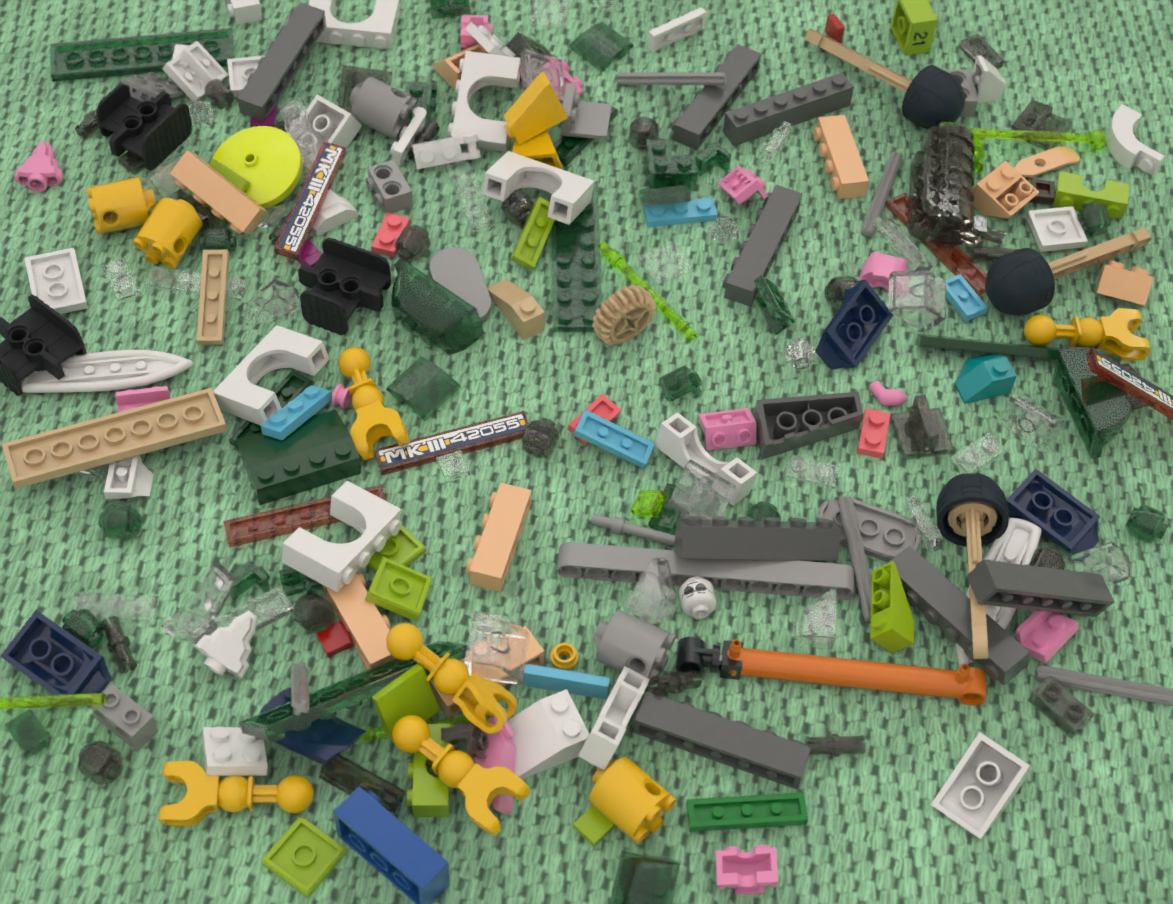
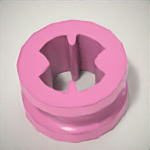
[331,384,352,410]

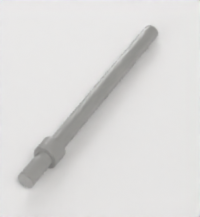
[591,514,675,546]

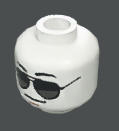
[679,577,717,619]

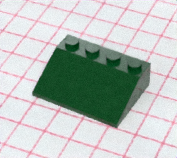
[236,409,361,506]

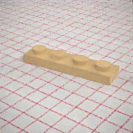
[196,250,230,345]

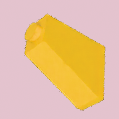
[504,71,568,145]
[512,130,563,169]

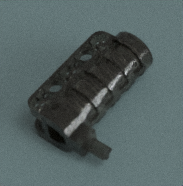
[908,124,1006,247]

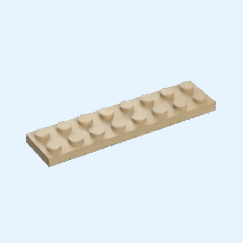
[2,388,227,489]

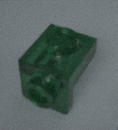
[693,142,731,176]
[659,365,702,402]
[224,560,270,600]
[4,708,51,755]

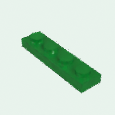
[686,792,808,832]

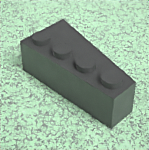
[753,392,863,460]

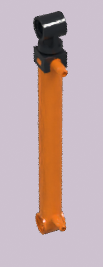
[676,637,986,705]

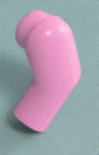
[869,381,907,406]

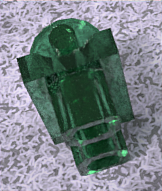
[430,0,471,19]
[279,564,322,598]

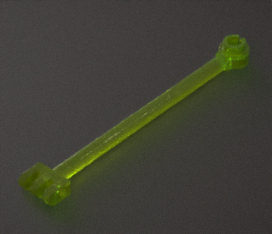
[934,122,1107,150]

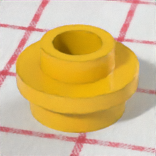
[550,643,578,670]

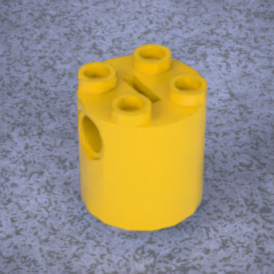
[86,177,157,234]
[132,197,203,269]
[588,756,677,844]

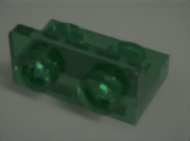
[405,73,437,120]
[754,275,795,335]

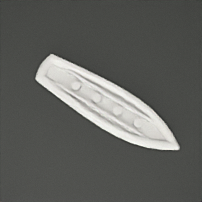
[19,350,193,393]
[956,518,1042,667]

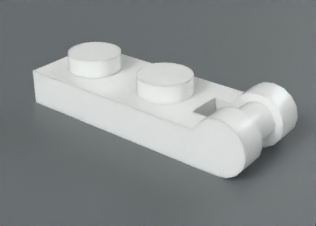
[390,107,427,167]
[412,133,481,169]

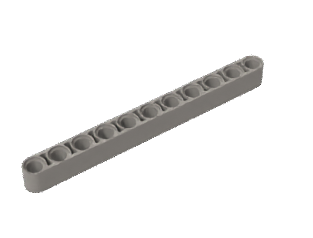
[557,542,854,600]

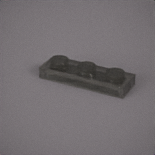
[319,754,405,817]

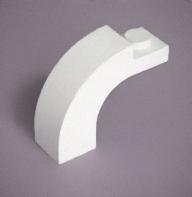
[1106,104,1165,176]

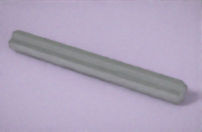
[617,72,726,85]
[861,151,903,237]
[838,497,871,622]
[291,661,310,716]
[1035,665,1173,706]

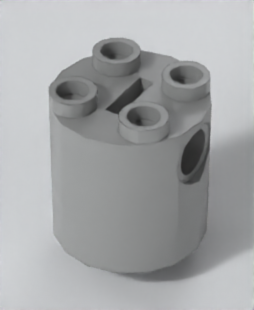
[349,76,418,139]
[593,610,676,686]

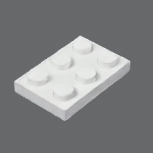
[25,248,88,314]

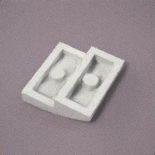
[162,41,229,103]

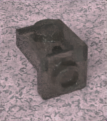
[441,722,489,759]

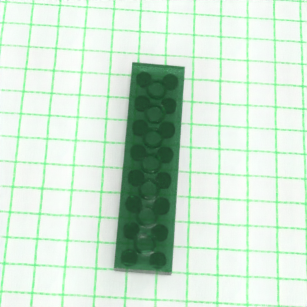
[50,28,235,82]
[551,181,602,333]
[239,641,470,742]

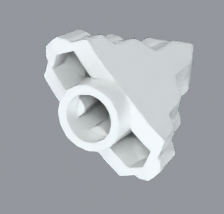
[194,611,257,679]

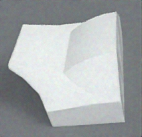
[308,188,358,236]
[104,455,154,499]

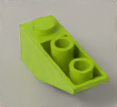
[870,561,914,654]

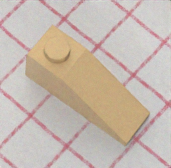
[487,279,545,340]

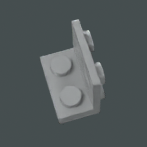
[122,72,186,102]
[561,83,612,139]

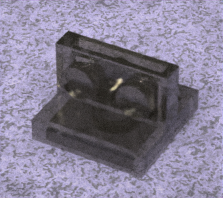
[890,395,954,460]

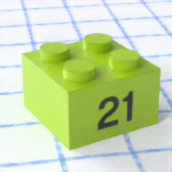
[890,0,938,56]

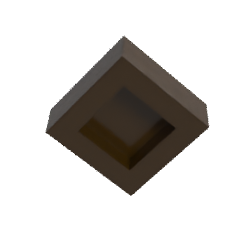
[1030,179,1055,205]

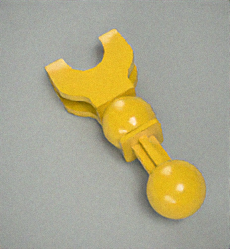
[1024,308,1151,361]
[338,347,410,462]
[386,623,517,734]
[392,715,531,836]
[158,761,314,826]

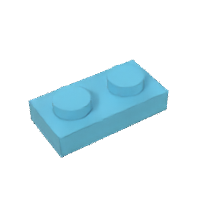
[939,274,988,322]

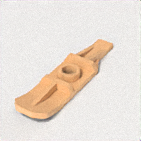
[1013,146,1080,179]

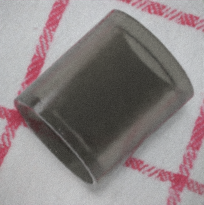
[204,79,234,109]

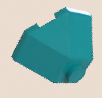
[954,353,1017,404]

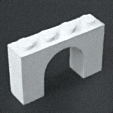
[308,0,400,50]
[448,51,522,152]
[482,151,595,225]
[213,325,330,426]
[282,481,402,592]

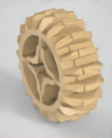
[592,284,656,346]

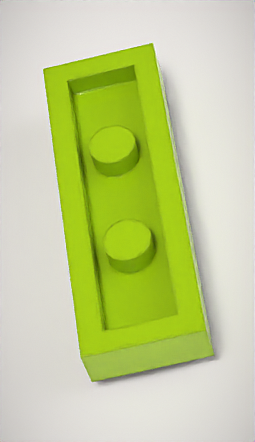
[510,197,555,270]

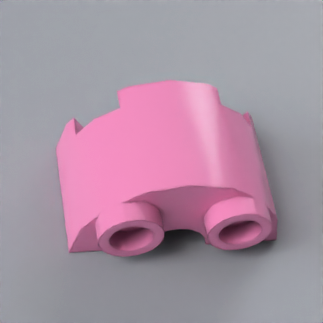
[461,15,492,48]
[858,252,909,297]
[716,845,778,895]

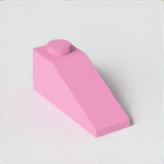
[464,716,516,815]

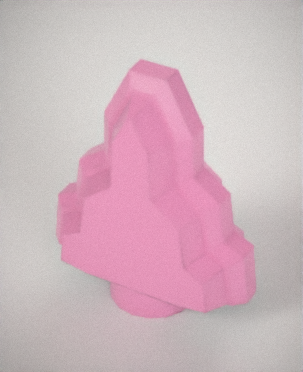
[14,141,63,191]

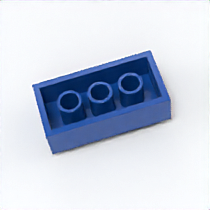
[333,786,450,904]

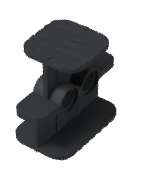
[96,84,192,171]
[298,238,391,335]
[0,294,87,396]

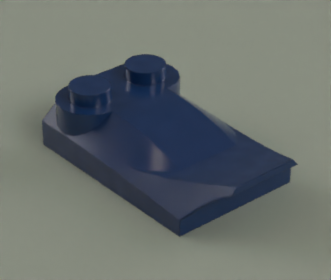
[815,280,893,370]
[1006,468,1100,560]
[0,610,112,705]
[254,687,367,766]

